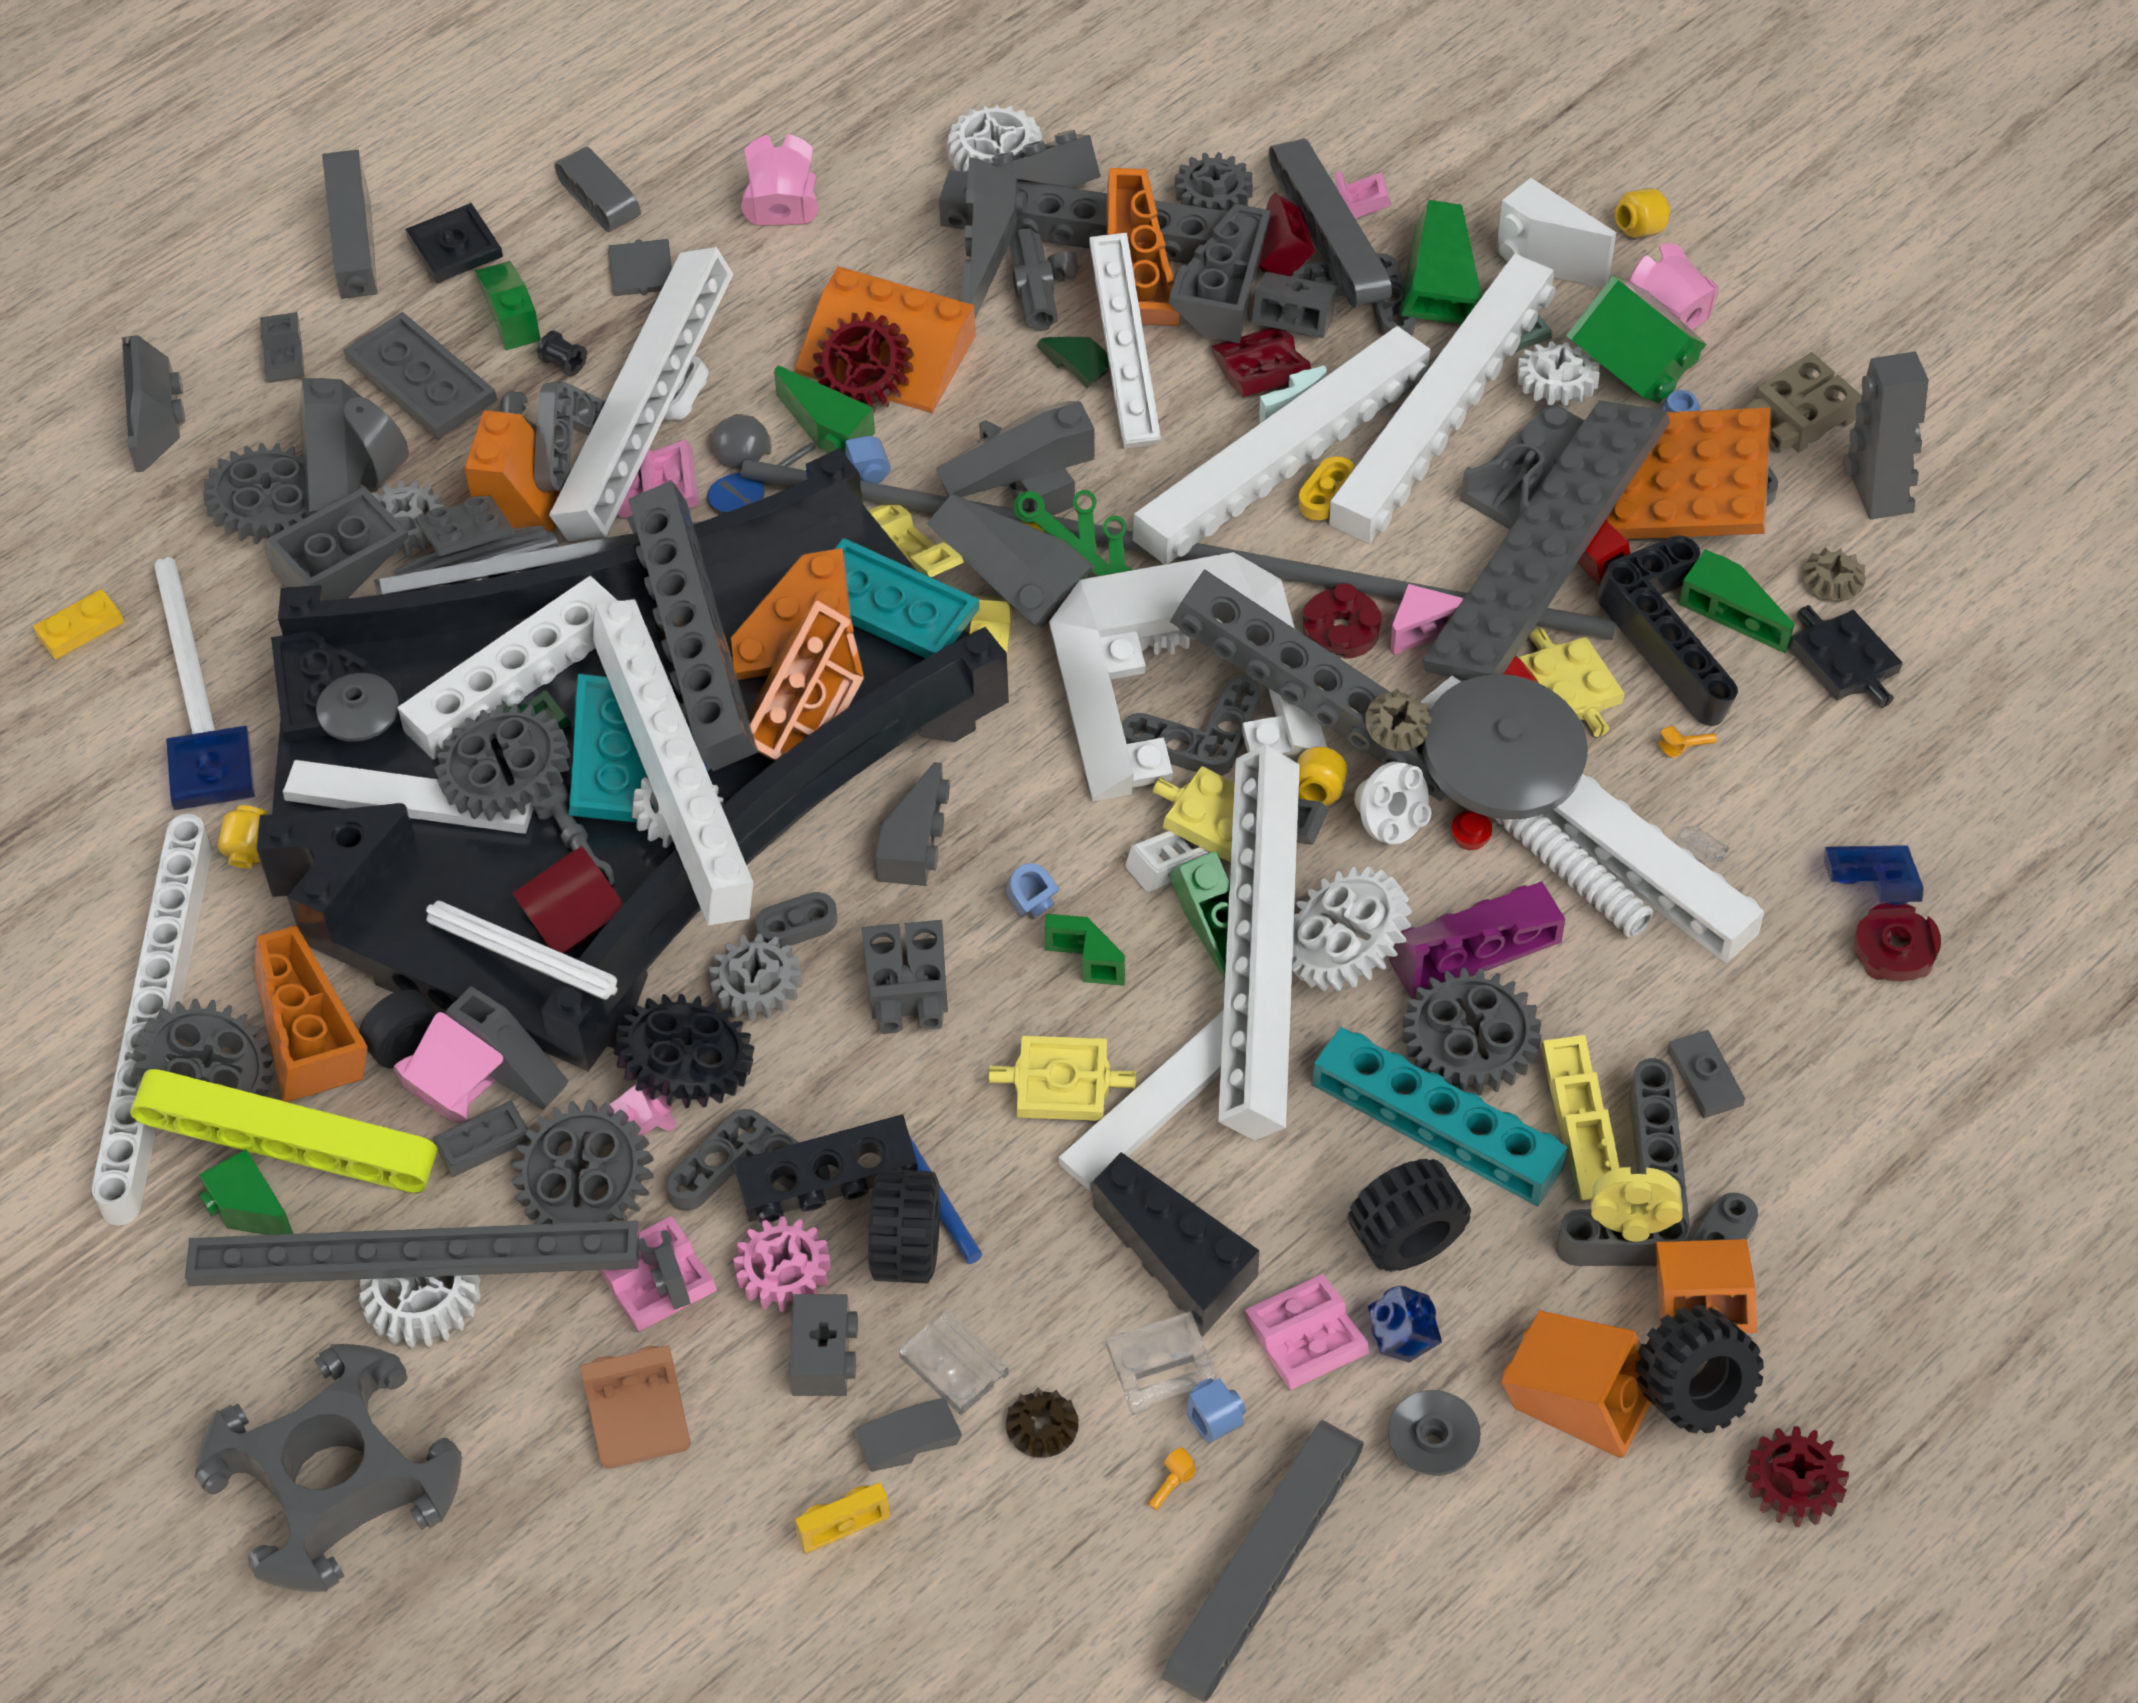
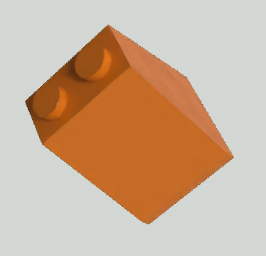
[464,410,561,532]
[1501,1310,1651,1458]

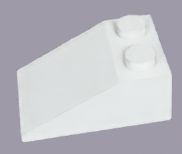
[1496,178,1617,288]

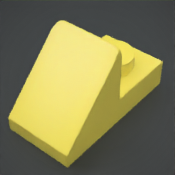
[969,595,1014,661]

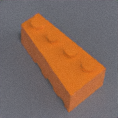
[1106,168,1181,326]

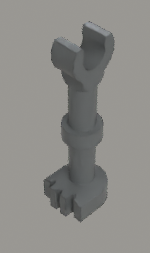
[532,784,615,885]

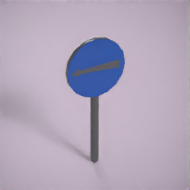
[708,443,816,514]

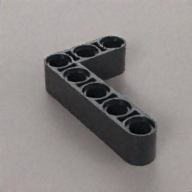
[1595,535,1738,726]

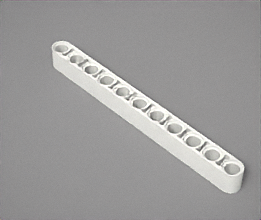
[92,814,212,1226]

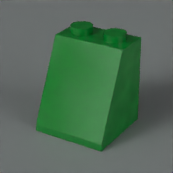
[1566,275,1707,404]

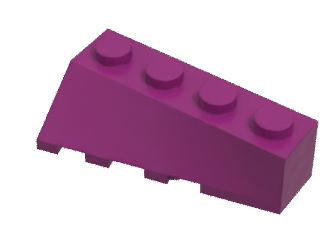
[1389,881,1566,999]

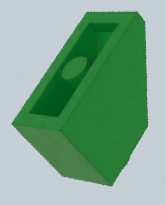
[199,1149,293,1235]

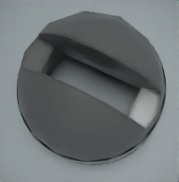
[1047,251,1078,281]

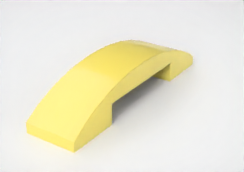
[869,504,963,577]

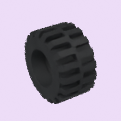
[1348,1158,1471,1272]
[868,1169,940,1284]
[1635,1305,1764,1434]

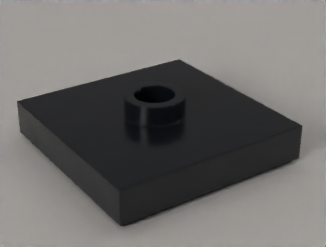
[405,203,503,283]

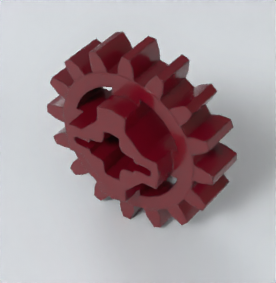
[1745,1426,1849,1527]

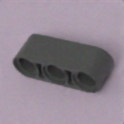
[554,146,641,232]

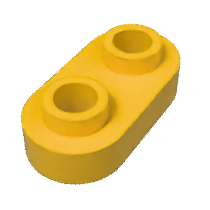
[1298,456,1355,520]

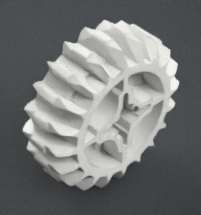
[947,103,1042,172]
[359,1275,481,1349]

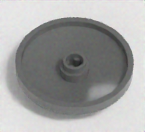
[1422,674,1588,819]

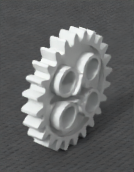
[1292,866,1412,991]

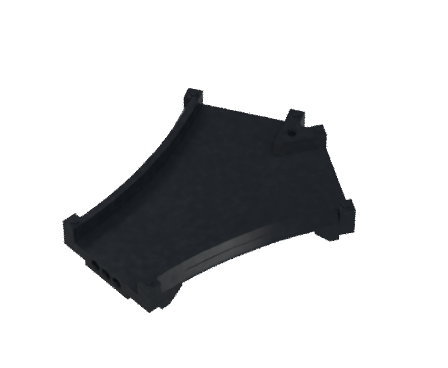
[257,448,1009,1072]

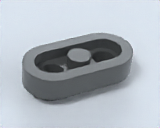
[755,892,838,949]
[1693,1193,1758,1240]

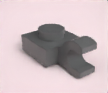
[639,1230,691,1310]

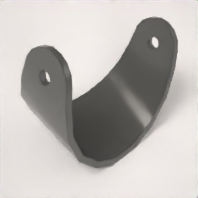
[344,397,409,491]

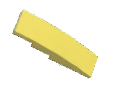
[1541,1035,1620,1202]

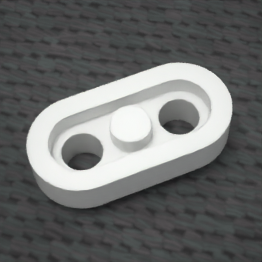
[664,356,709,420]

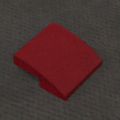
[1211,327,1311,397]
[512,846,624,955]

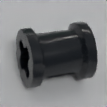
[537,330,587,376]

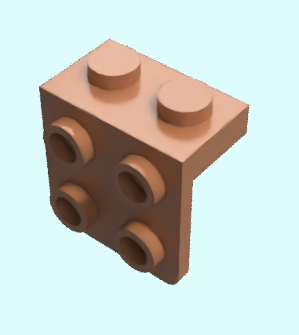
[580,1345,691,1469]

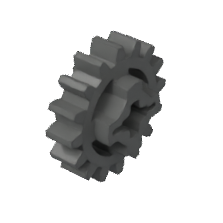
[1175,152,1253,211]

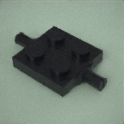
[1788,605,1903,708]

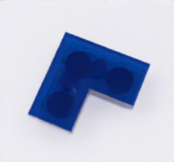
[1824,845,1924,905]

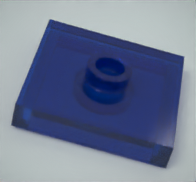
[166,725,255,810]

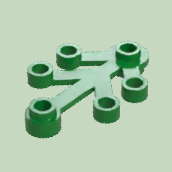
[1013,490,1132,579]

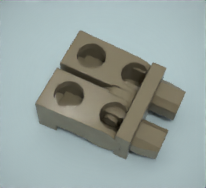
[1744,352,1862,453]

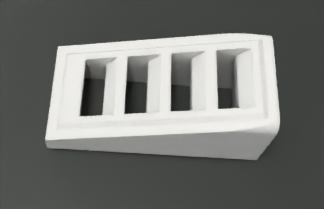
[1126,831,1211,893]

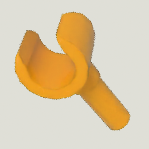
[1657,726,1717,758]
[1148,1447,1196,1511]

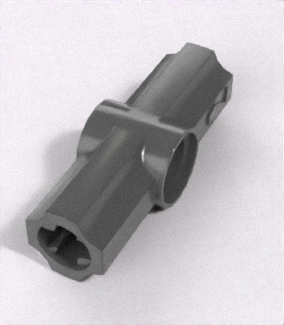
[1009,228,1058,331]

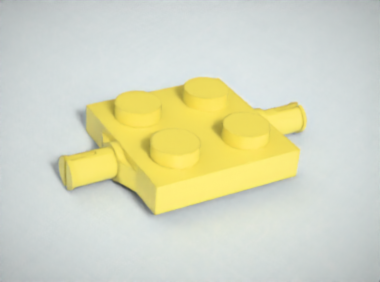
[1519,628,1625,737]
[1153,766,1235,863]
[989,1036,1136,1121]

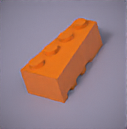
[253,925,368,1102]

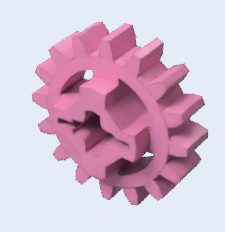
[733,1217,831,1312]

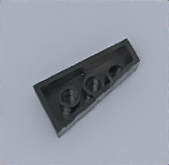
[1093,1152,1260,1337]

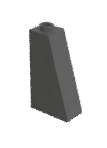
[322,149,378,299]

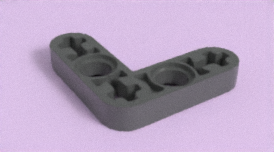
[1293,253,1415,336]
[534,382,606,492]
[1122,676,1261,776]
[666,1109,830,1211]

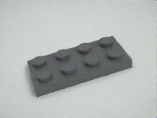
[344,311,497,440]

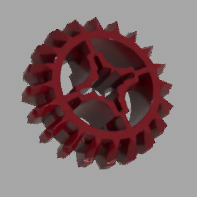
[813,311,914,413]

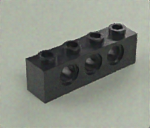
[733,1114,918,1224]

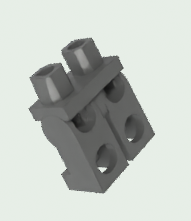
[861,920,948,1034]

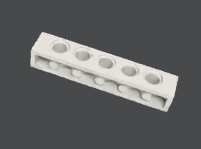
[397,576,618,760]

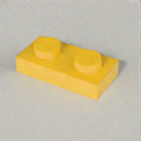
[33,589,124,660]
[795,1482,890,1554]

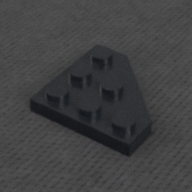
[271,631,405,742]

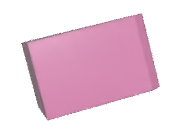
[1390,584,1463,655]

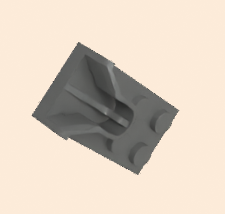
[1460,403,1585,530]

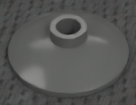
[316,673,399,742]
[1388,1390,1481,1476]

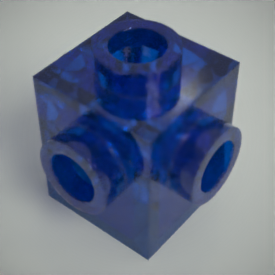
[1367,1285,1442,1363]

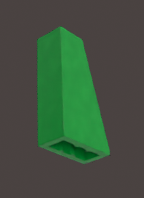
[1400,199,1482,325]

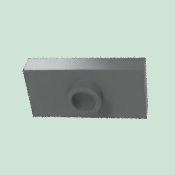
[1667,1030,1745,1118]
[433,1100,530,1177]

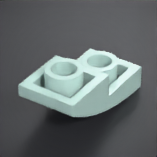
[1259,365,1327,423]

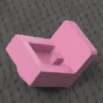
[1334,171,1391,219]
[610,1085,677,1147]

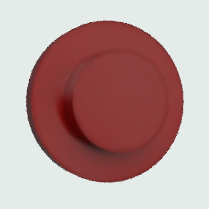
[1451,811,1493,850]

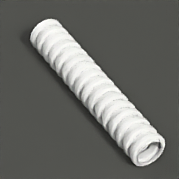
[1495,814,1653,937]

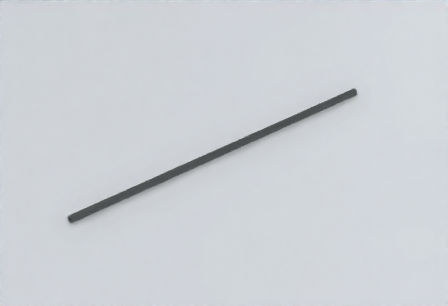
[741,459,1616,640]

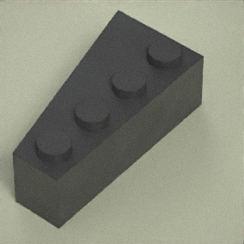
[1843,351,1929,520]

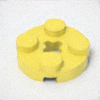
[1591,1167,1683,1242]

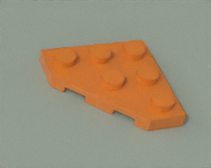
[731,548,852,680]

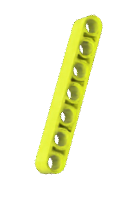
[130,1069,438,1193]

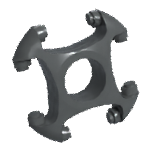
[195,1344,462,1592]

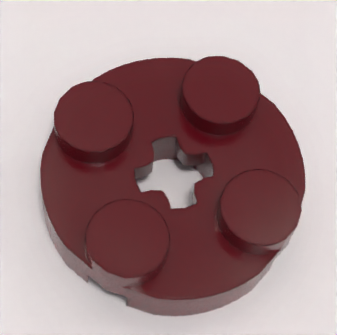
[1303,583,1382,659]
[1854,902,1941,981]

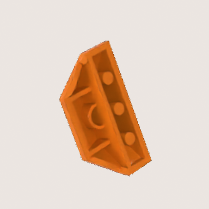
[748,600,864,761]

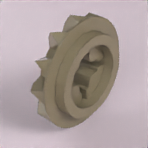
[1802,548,1866,601]
[1365,688,1432,751]

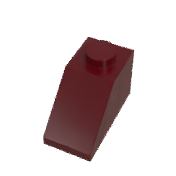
[1258,192,1315,277]

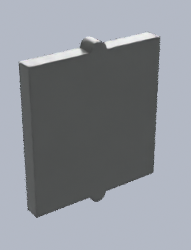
[609,239,672,296]

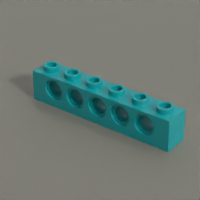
[1312,1027,1568,1207]

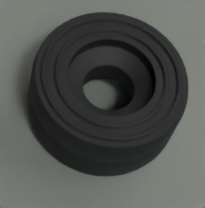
[359,989,437,1069]

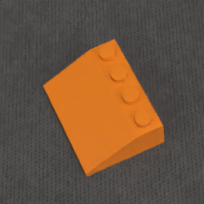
[795,266,976,413]

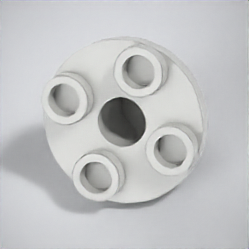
[1354,762,1432,844]

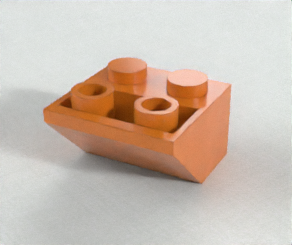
[1656,1239,1757,1333]

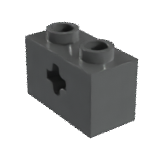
[1252,272,1338,338]
[789,1294,858,1396]

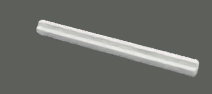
[154,557,216,743]
[426,901,618,1000]

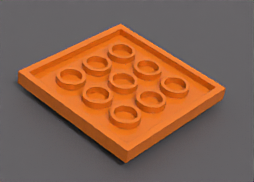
[1607,407,1771,539]

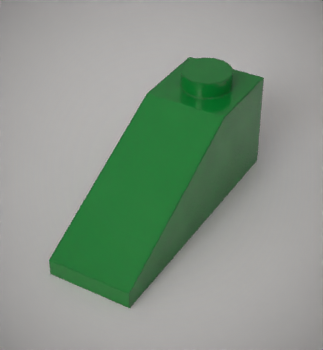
[475,261,541,351]
[774,365,875,455]
[1679,549,1794,653]

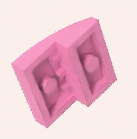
[618,439,700,518]
[600,1216,717,1332]
[1245,1274,1369,1391]

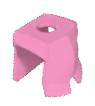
[741,134,818,225]
[1629,244,1719,330]
[394,1012,503,1123]

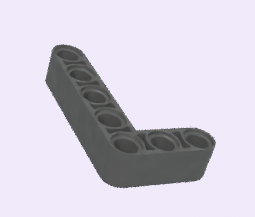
[1556,1058,1690,1266]

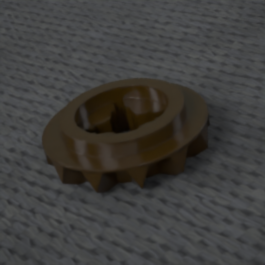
[1006,1387,1079,1458]

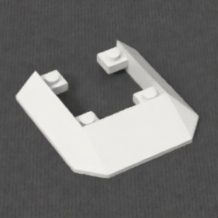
[1049,552,1327,802]

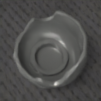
[712,414,772,469]

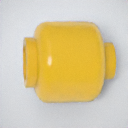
[1615,188,1671,238]
[1296,746,1348,806]
[217,805,268,869]

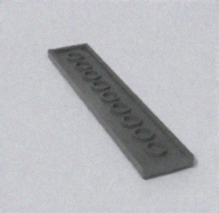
[1422,400,1670,680]

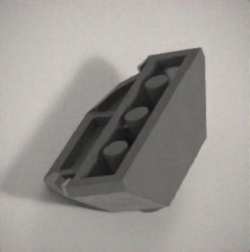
[121,335,185,472]

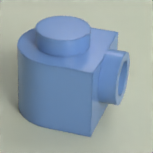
[846,436,891,484]
[1006,863,1060,918]
[1186,1378,1246,1443]

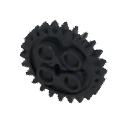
[613,994,755,1108]

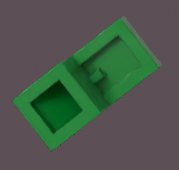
[1044,913,1125,986]

